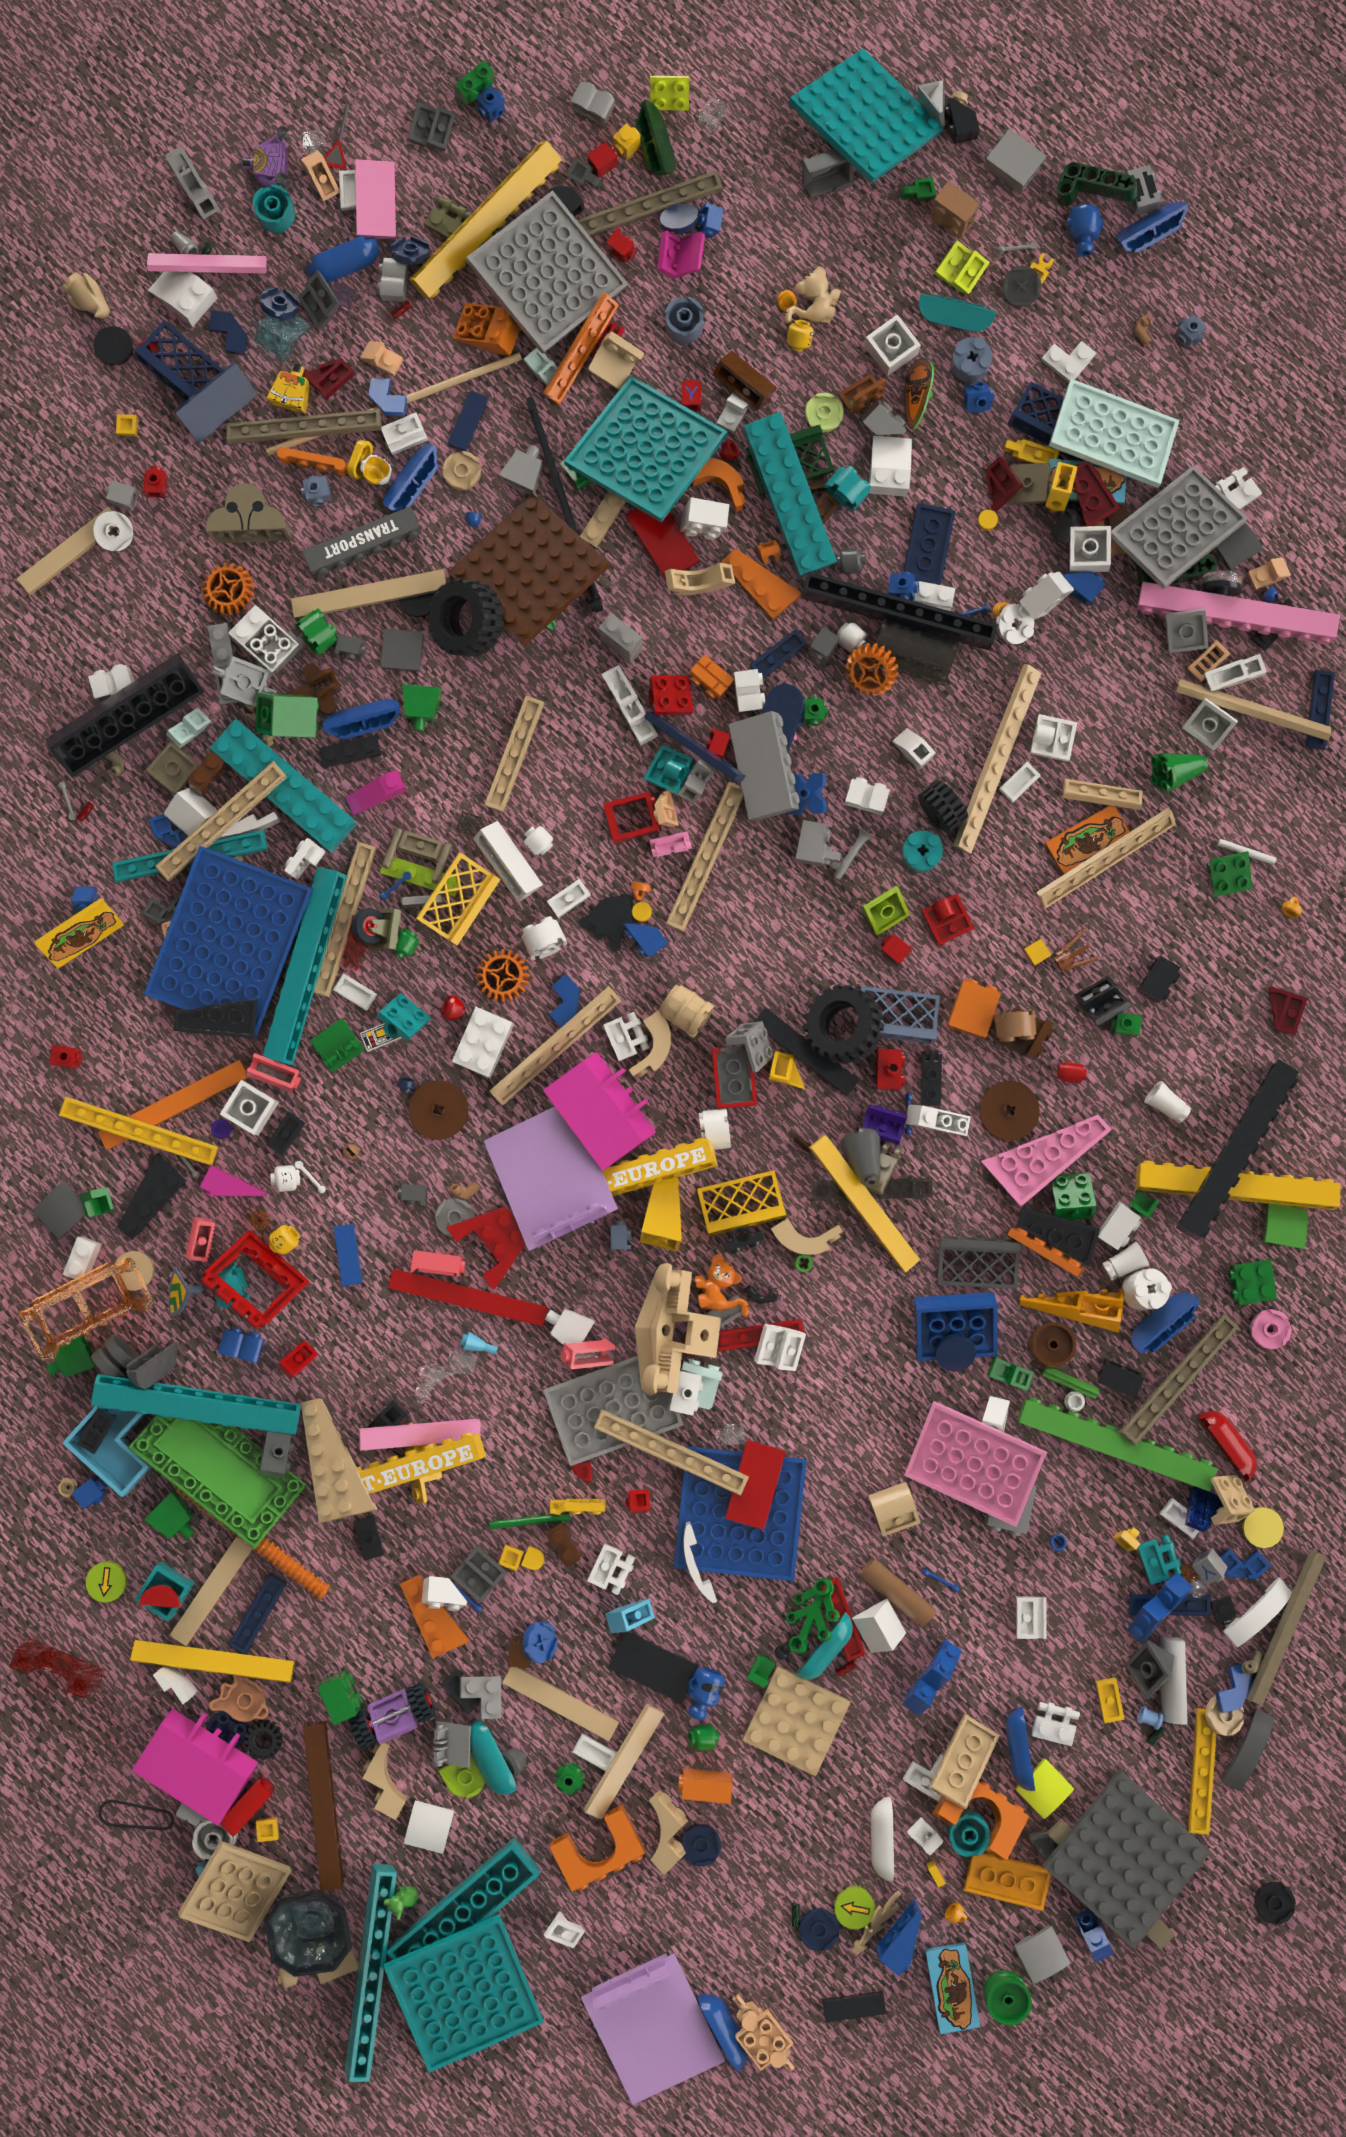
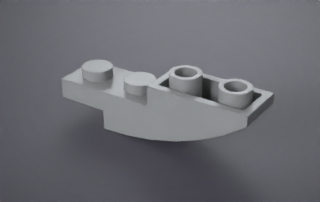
[207,623,238,705]

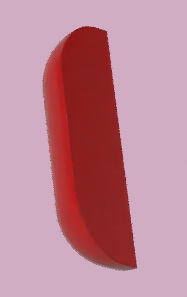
[1198,1411,1257,1482]

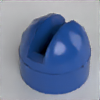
[466,512,482,527]
[1261,586,1278,603]
[1049,1534,1067,1551]

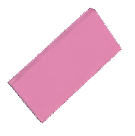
[355,159,396,240]

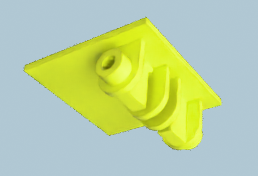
[650,76,689,111]

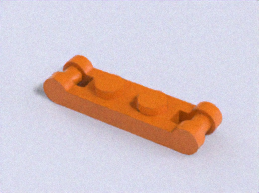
[277,447,348,476]

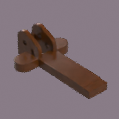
[253,663,342,715]

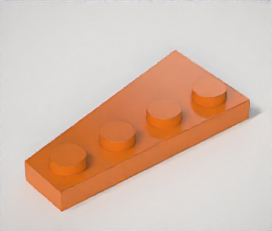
[721,549,802,620]
[1007,1227,1086,1277]
[400,1575,470,1658]

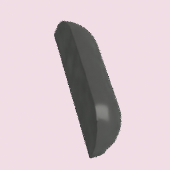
[126,1342,178,1389]

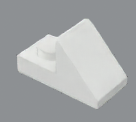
[717,392,750,434]
[544,1911,585,1948]

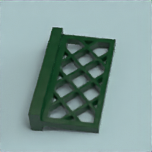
[745,424,834,496]

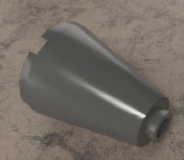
[840,1128,880,1186]

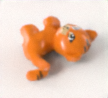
[694,1254,750,1317]

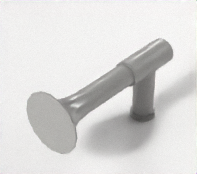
[828,827,875,880]

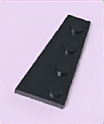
[173,999,258,1039]

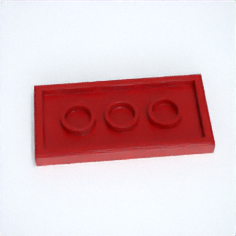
[626,508,700,581]
[725,1439,786,1530]

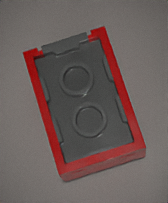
[711,1046,757,1109]

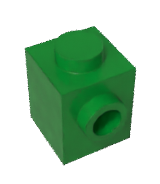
[1110,1013,1142,1037]

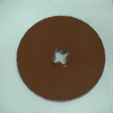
[409,1080,469,1140]
[980,1081,1040,1140]

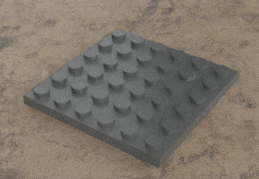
[1042,1769,1211,1949]

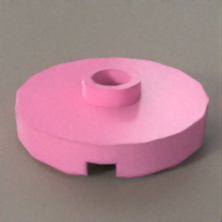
[1250,1309,1292,1349]

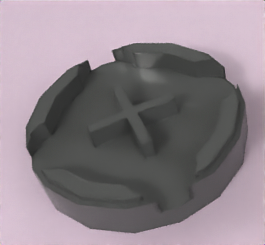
[1002,265,1042,307]

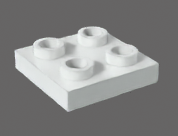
[1030,714,1077,762]
[284,838,326,881]

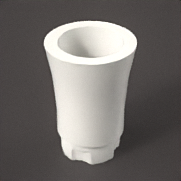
[1144,1081,1191,1123]
[1102,1241,1150,1281]

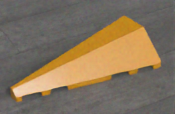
[1020,1288,1125,1333]

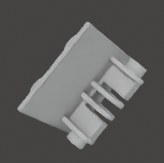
[432,1721,471,1768]

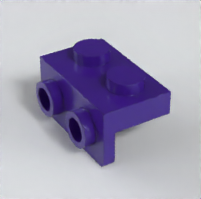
[862,1105,908,1145]

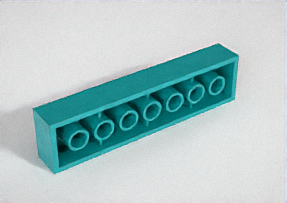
[742,411,837,579]
[210,719,358,854]
[386,1837,540,1960]

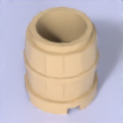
[659,985,715,1039]

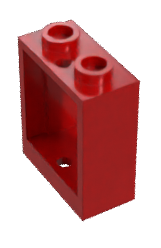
[603,791,662,844]

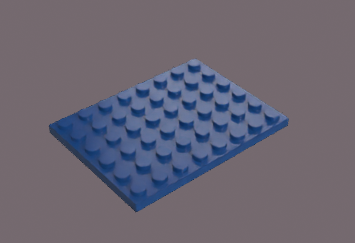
[143,846,313,1037]

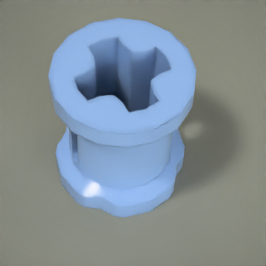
[1137,1705,1164,1730]

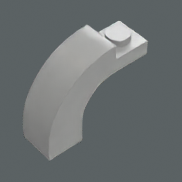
[164,146,220,220]

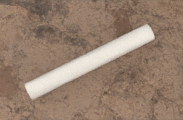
[1217,839,1276,865]

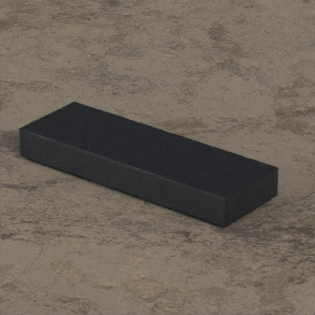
[822,1991,886,2022]

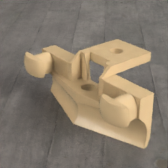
[635,1263,721,1395]

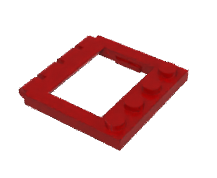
[201,1230,310,1329]

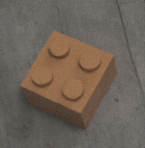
[930,181,980,239]

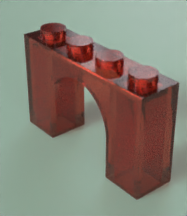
[9,1638,105,1699]

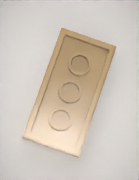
[929,1714,1000,1810]

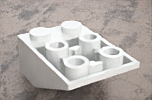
[229,605,299,672]

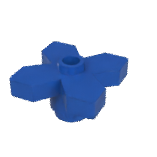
[788,773,827,815]

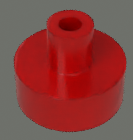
[719,439,740,461]

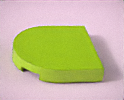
[438,1753,485,1798]

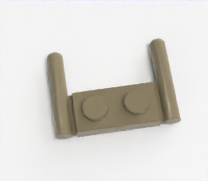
[382,828,452,884]

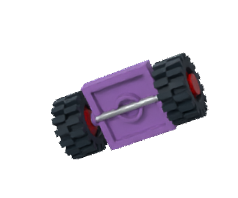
[348,1682,436,1750]

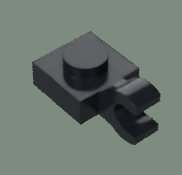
[1211,1596,1237,1630]

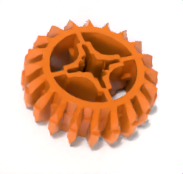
[201,562,255,616]
[845,643,898,697]
[476,949,530,1003]

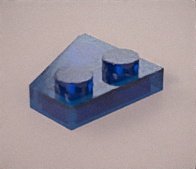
[1185,1486,1224,1532]

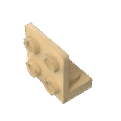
[588,331,644,391]
[1211,1475,1255,1525]

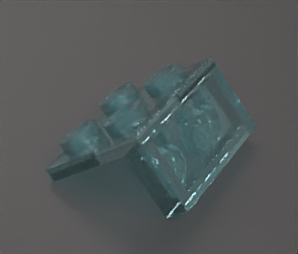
[255,315,311,361]

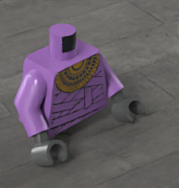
[243,125,291,188]

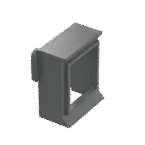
[802,148,854,199]

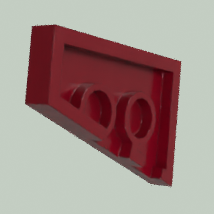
[1074,461,1120,527]

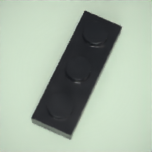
[319,735,382,768]

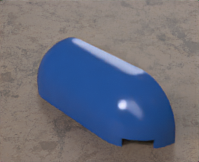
[1117,202,1188,252]
[305,236,379,283]
[383,444,438,511]
[323,699,400,739]
[1131,1292,1200,1354]
[1006,1707,1035,1791]
[698,1993,748,2072]

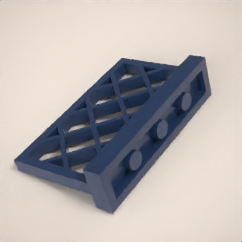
[134,320,223,401]
[1008,382,1077,460]

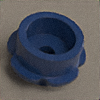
[396,1078,416,1093]

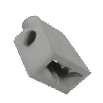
[499,445,543,495]

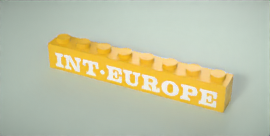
[602,1138,718,1196]
[357,1431,486,1494]

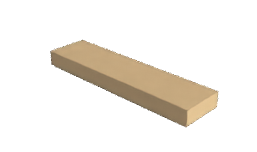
[1062,779,1143,810]

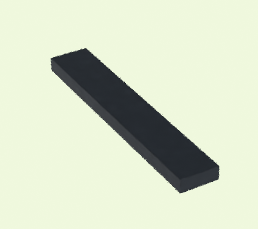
[754,1007,859,1097]

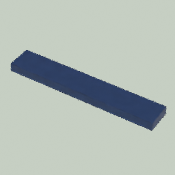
[644,711,746,782]

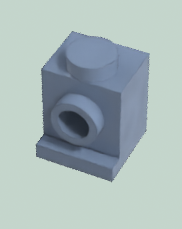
[611,1221,631,1249]

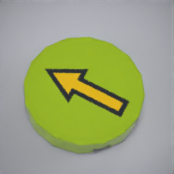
[86,1561,127,1603]
[834,1886,875,1929]

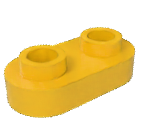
[347,440,373,479]

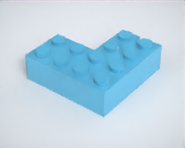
[62,1406,152,1497]

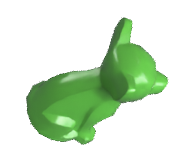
[384,1886,419,1921]

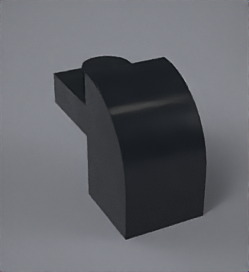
[549,186,585,218]

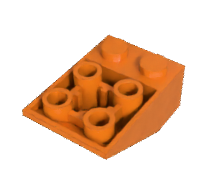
[453,303,520,356]

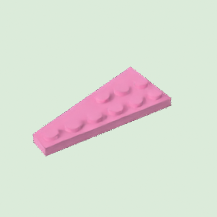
[981,1115,1112,1207]

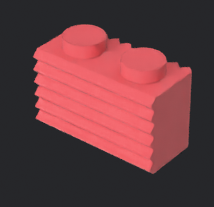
[185,1217,216,1262]

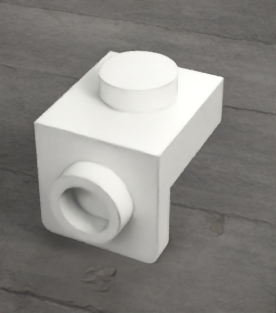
[907,1817,943,1855]

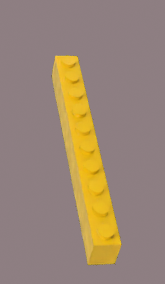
[409,141,562,298]
[1135,1161,1341,1210]

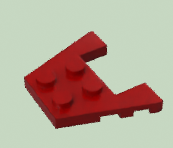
[446,1206,526,1290]

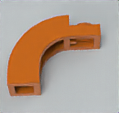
[692,458,745,513]

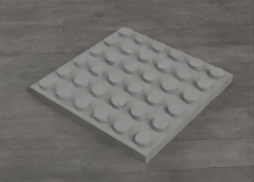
[465,190,628,354]

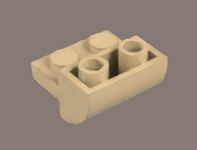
[868,1482,921,1537]

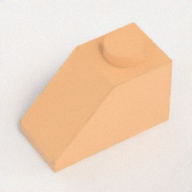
[301,150,340,201]

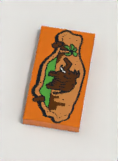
[1044,805,1130,875]

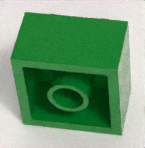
[317,1669,363,1725]

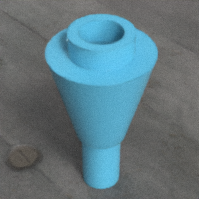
[460,1331,498,1354]

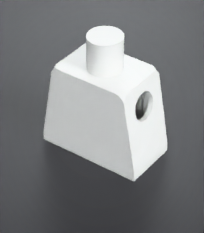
[545,1309,595,1344]

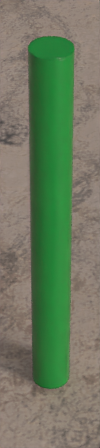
[489,1513,570,1530]

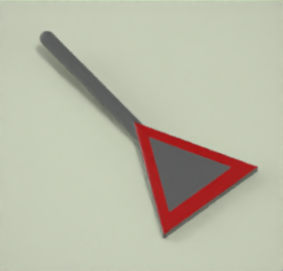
[324,104,349,170]

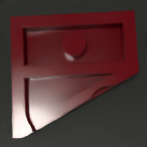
[1269,986,1308,1036]

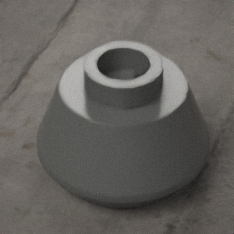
[502,1748,527,1776]

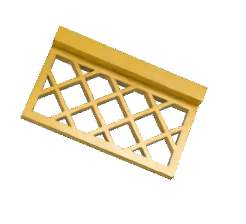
[416,852,501,945]
[697,1170,786,1237]

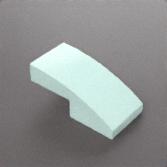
[523,347,558,386]
[166,708,211,748]

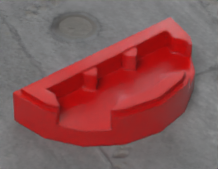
[139,1585,181,1608]

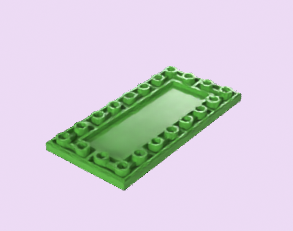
[128,1385,307,1550]

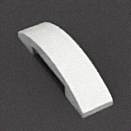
[684,1521,717,1603]
[1223,1577,1292,1647]

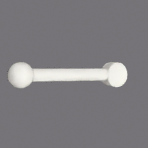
[295,1161,326,1194]

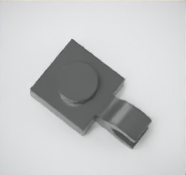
[566,157,603,188]

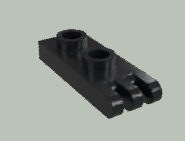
[920,1051,942,1105]

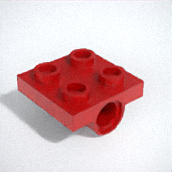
[648,675,694,715]
[921,893,975,946]

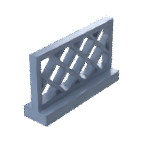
[856,986,940,1044]

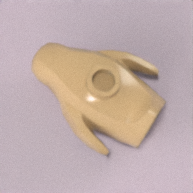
[62,272,110,319]

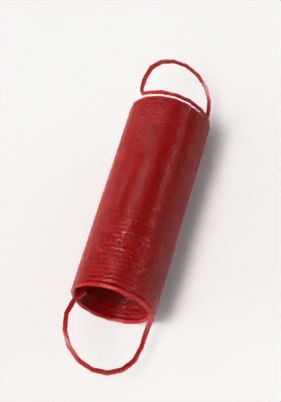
[389,298,416,321]
[75,798,96,825]
[832,1659,861,1678]

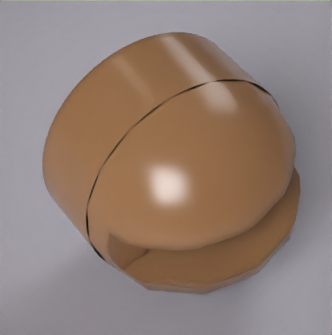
[343,1144,359,1160]

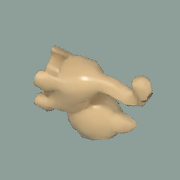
[784,266,841,324]

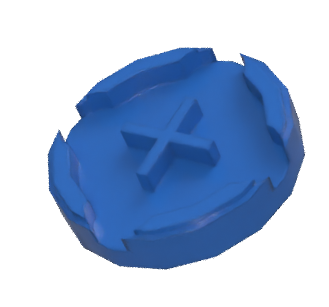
[522,1621,558,1664]

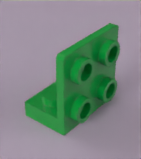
[1051,1172,1097,1220]

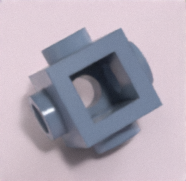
[1174,314,1206,349]
[301,476,332,506]

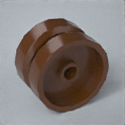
[1027,1322,1077,1369]

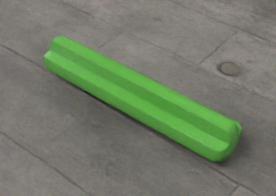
[1042,1368,1099,1399]

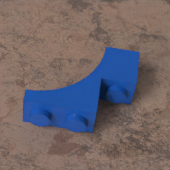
[1127,1573,1193,1645]
[902,1639,962,1716]

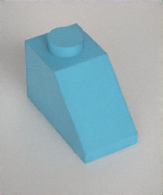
[605,1599,655,1633]

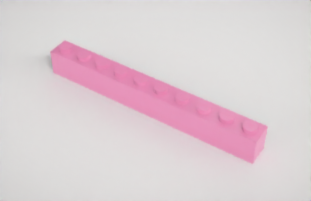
[1136,582,1340,645]

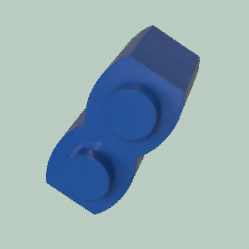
[218,1326,265,1363]

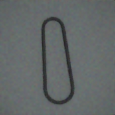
[99,1799,174,1830]

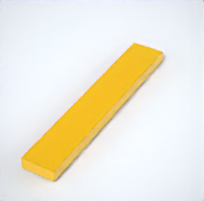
[1188,1708,1216,1835]

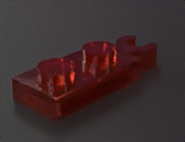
[344,915,366,971]

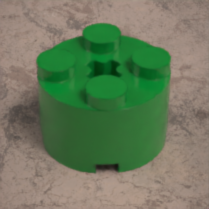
[294,608,338,656]

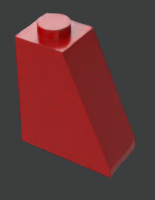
[220,1776,274,1837]

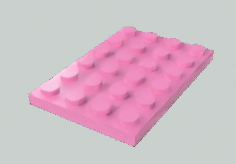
[904,1401,1047,1527]

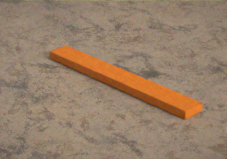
[98,1060,250,1150]

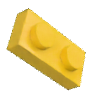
[1095,1677,1125,1723]

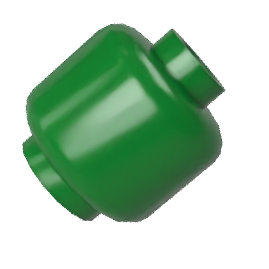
[393,928,419,958]
[688,1723,719,1752]

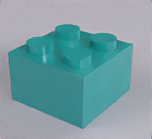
[134,1561,195,1622]

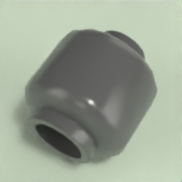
[837,547,866,575]

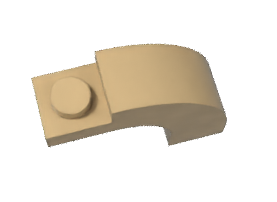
[665,563,735,595]
[629,1010,671,1078]
[770,1218,843,1255]

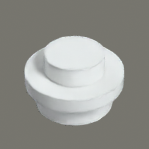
[1064,1391,1085,1412]

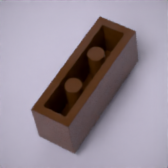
[713,351,777,411]

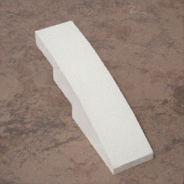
[602,665,658,745]
[217,812,281,840]

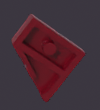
[303,358,355,399]
[985,456,1023,512]

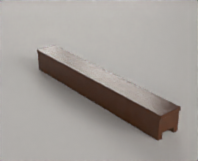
[303,1721,344,1891]

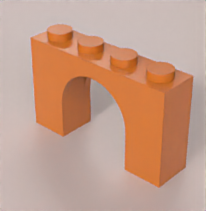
[932,1781,1029,1861]
[550,1804,645,1892]

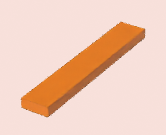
[543,293,619,405]

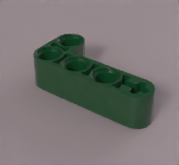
[1056,162,1138,206]
[1135,556,1217,586]

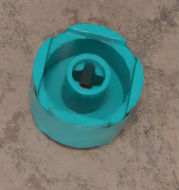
[252,184,295,233]
[824,466,871,512]
[901,831,943,873]
[215,1262,250,1308]
[946,1808,990,1857]

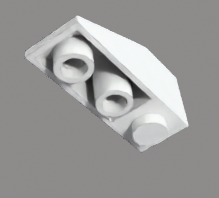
[905,1105,970,1136]

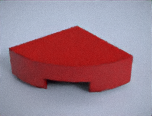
[571,1461,593,1482]

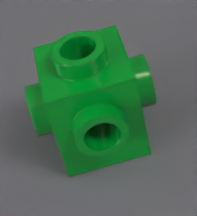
[802,696,828,726]
[554,1761,585,1795]

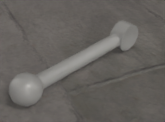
[998,242,1038,254]
[58,782,77,821]
[179,1155,200,1179]

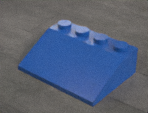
[914,1292,998,1361]

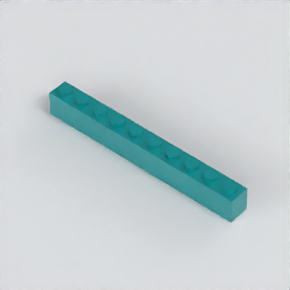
[263,867,347,1066]
[91,1374,301,1435]
[344,1864,397,2082]

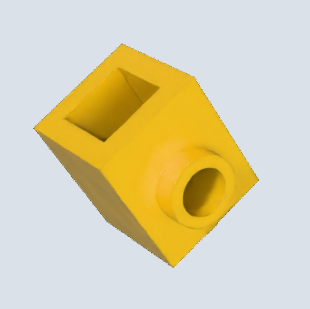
[613,123,641,160]

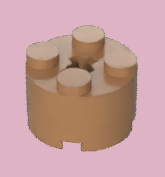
[994,1010,1037,1042]

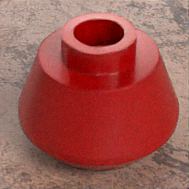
[441,994,466,1020]

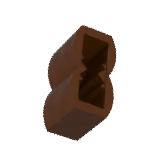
[188,752,225,796]
[547,1522,581,1567]

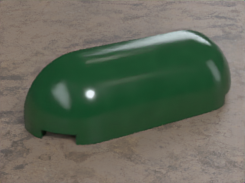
[635,100,676,175]

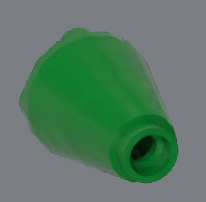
[1151,753,1208,793]

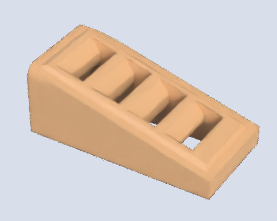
[1187,640,1231,682]

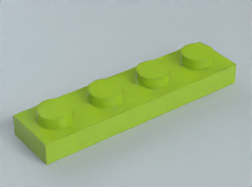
[380,857,462,898]

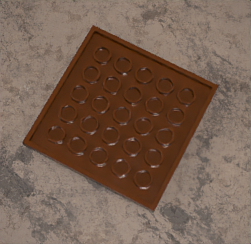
[448,494,610,647]

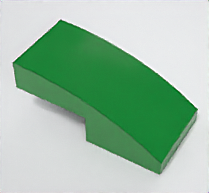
[987,1357,1034,1391]

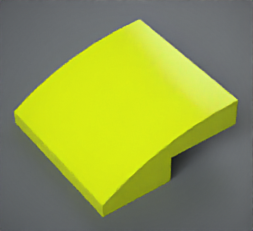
[934,240,990,295]
[1015,1759,1074,1819]

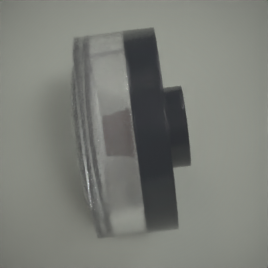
[1201,571,1243,597]

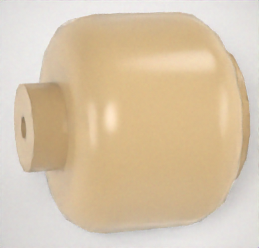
[277,1968,298,1988]

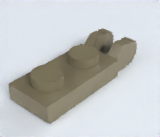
[864,1141,903,1195]

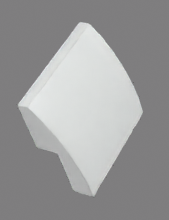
[754,1324,806,1371]
[153,1666,198,1704]
[404,1800,454,1854]

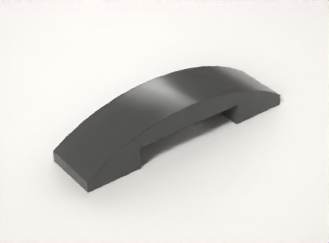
[1221,1708,1274,1791]

